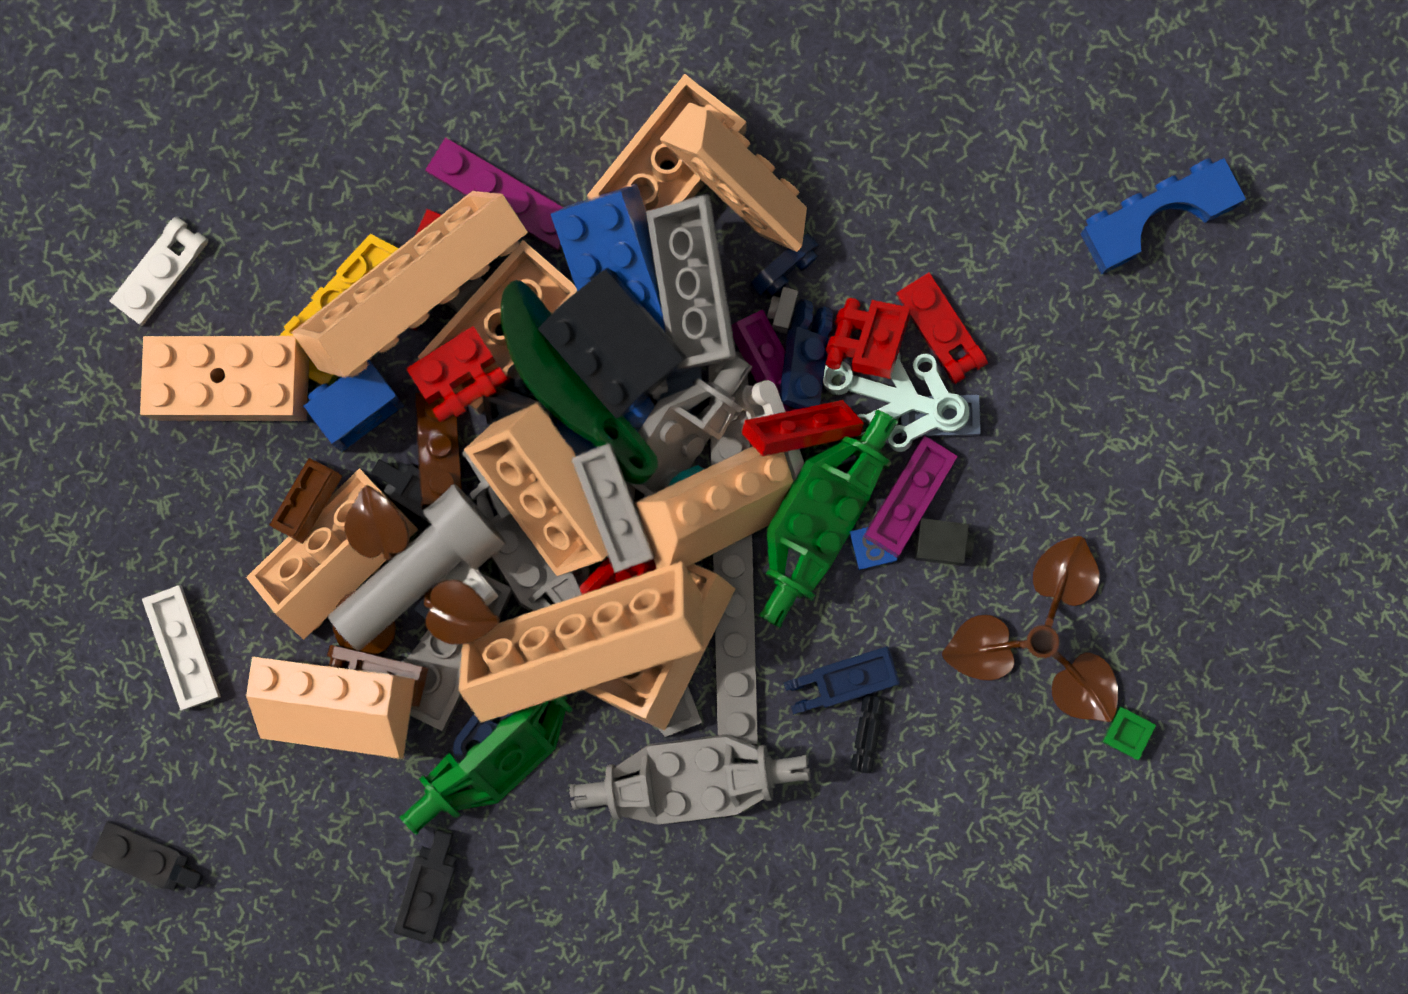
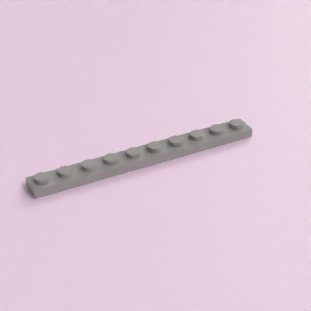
[709,352,758,744]

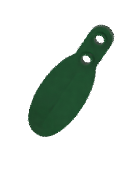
[501,280,658,485]

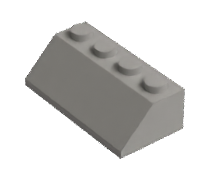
[646,195,735,369]

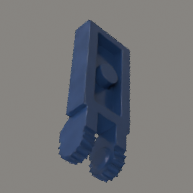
[779,299,834,409]
[783,646,900,715]

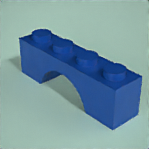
[1081,158,1246,275]

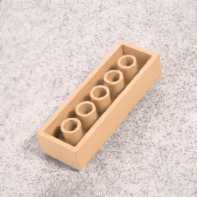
[292,191,528,378]
[459,561,703,722]

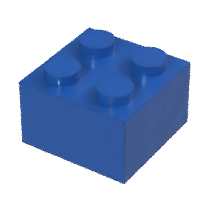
[304,359,404,452]

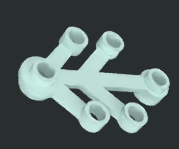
[823,352,970,452]

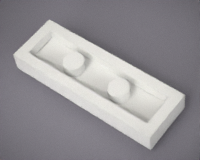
[142,585,221,711]

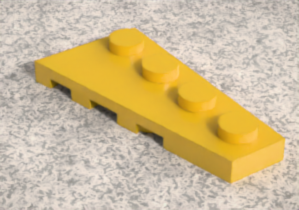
[279,234,399,386]

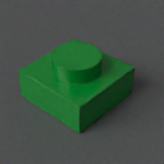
[1101,707,1156,760]

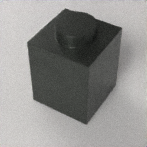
[914,518,974,566]

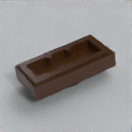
[269,458,342,544]

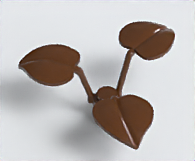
[332,485,500,654]
[942,536,1118,722]

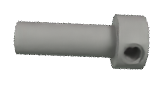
[328,484,506,651]

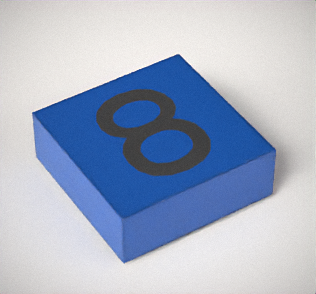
[850,527,897,570]

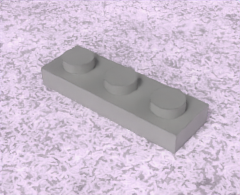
[571,444,654,572]

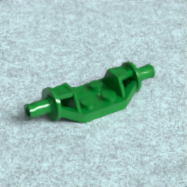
[758,410,898,628]
[399,695,573,835]

